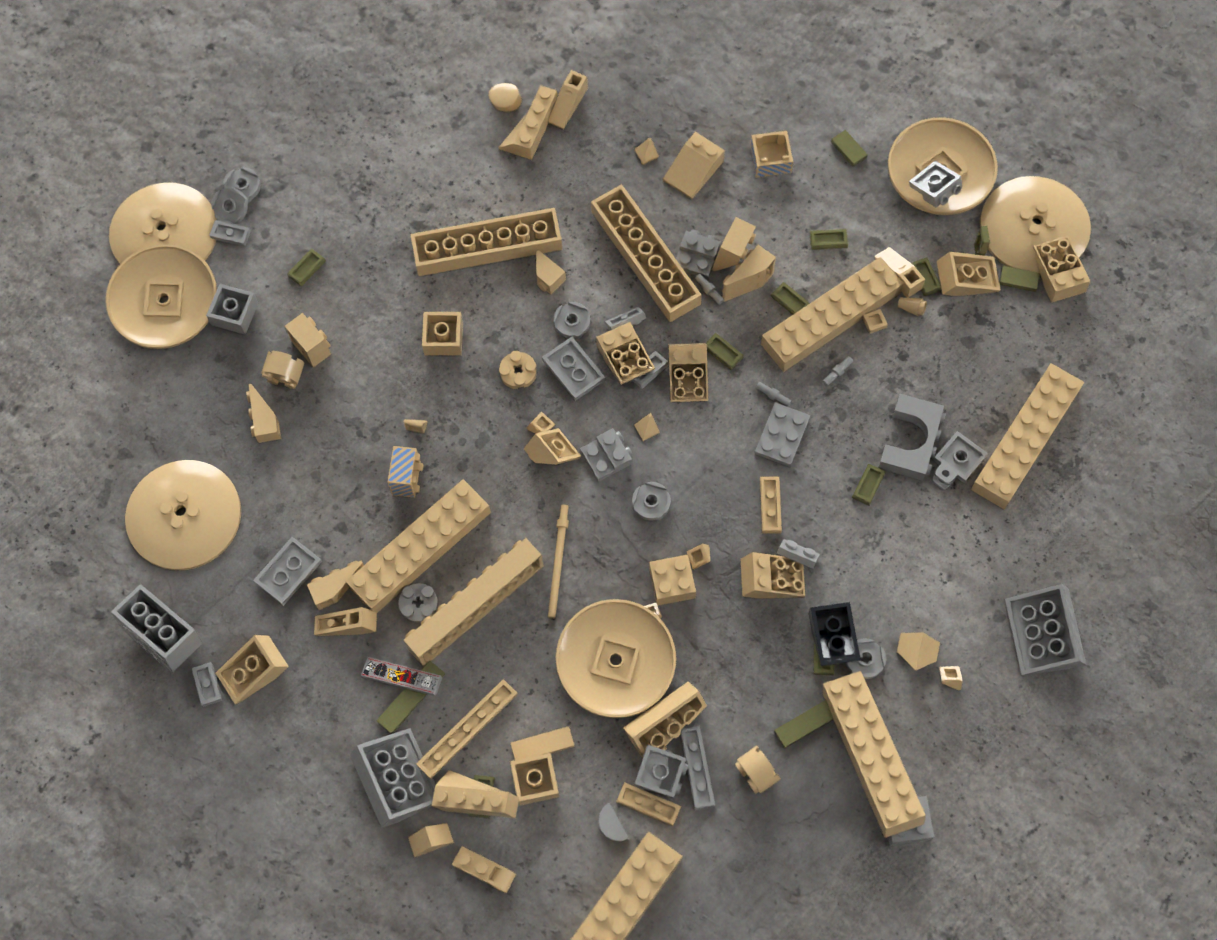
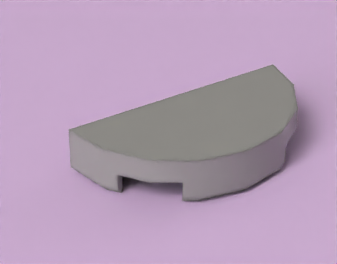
[599,803,629,842]

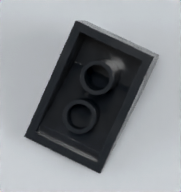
[808,602,861,666]

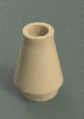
[898,297,927,316]

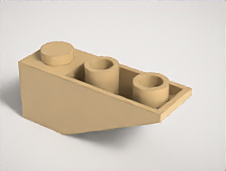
[548,70,588,130]
[874,247,925,298]
[246,384,281,443]
[307,560,364,610]

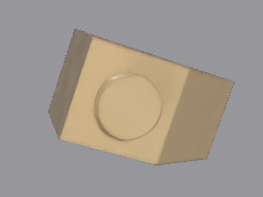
[536,250,566,294]

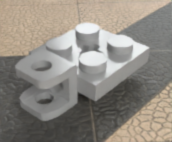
[932,431,988,490]

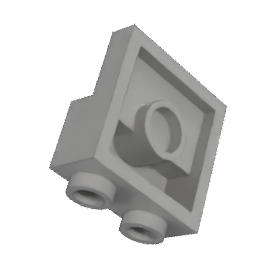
[909,161,963,208]
[676,230,721,279]
[580,428,633,482]
[634,745,688,798]

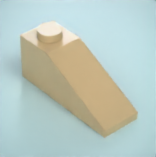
[314,607,377,636]

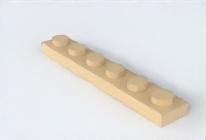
[416,679,517,780]

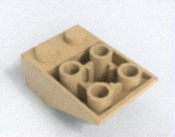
[1033,236,1090,303]
[722,245,776,302]
[596,322,655,385]
[668,343,708,402]
[741,552,805,599]

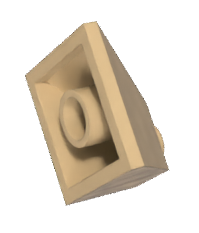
[524,428,581,465]

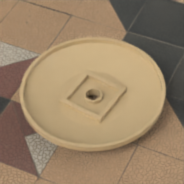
[888,118,998,215]
[980,176,1091,275]
[109,183,217,264]
[106,244,217,349]
[125,460,241,570]
[556,599,676,718]

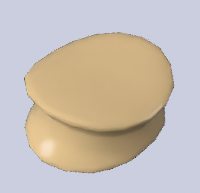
[489,83,522,112]

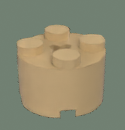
[261,351,304,389]
[735,746,781,794]

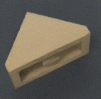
[408,823,454,857]

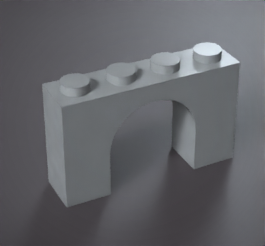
[878,394,946,481]

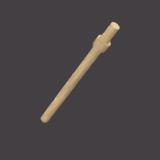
[548,505,569,619]

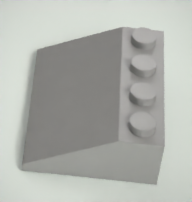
[1005,584,1087,676]
[350,728,436,828]

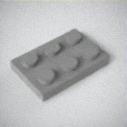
[542,337,606,401]
[755,402,811,467]
[253,537,322,606]

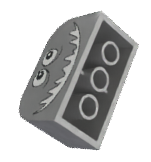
[111,584,202,673]

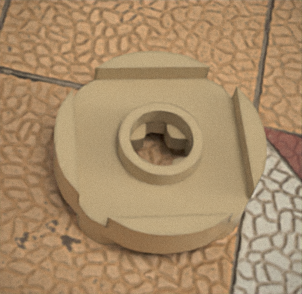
[499,351,537,389]

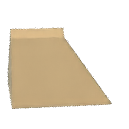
[897,633,940,670]

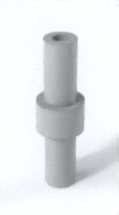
[695,274,724,305]
[822,356,853,386]
[756,382,792,407]

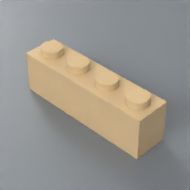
[499,85,557,160]
[623,682,707,758]
[432,770,519,818]

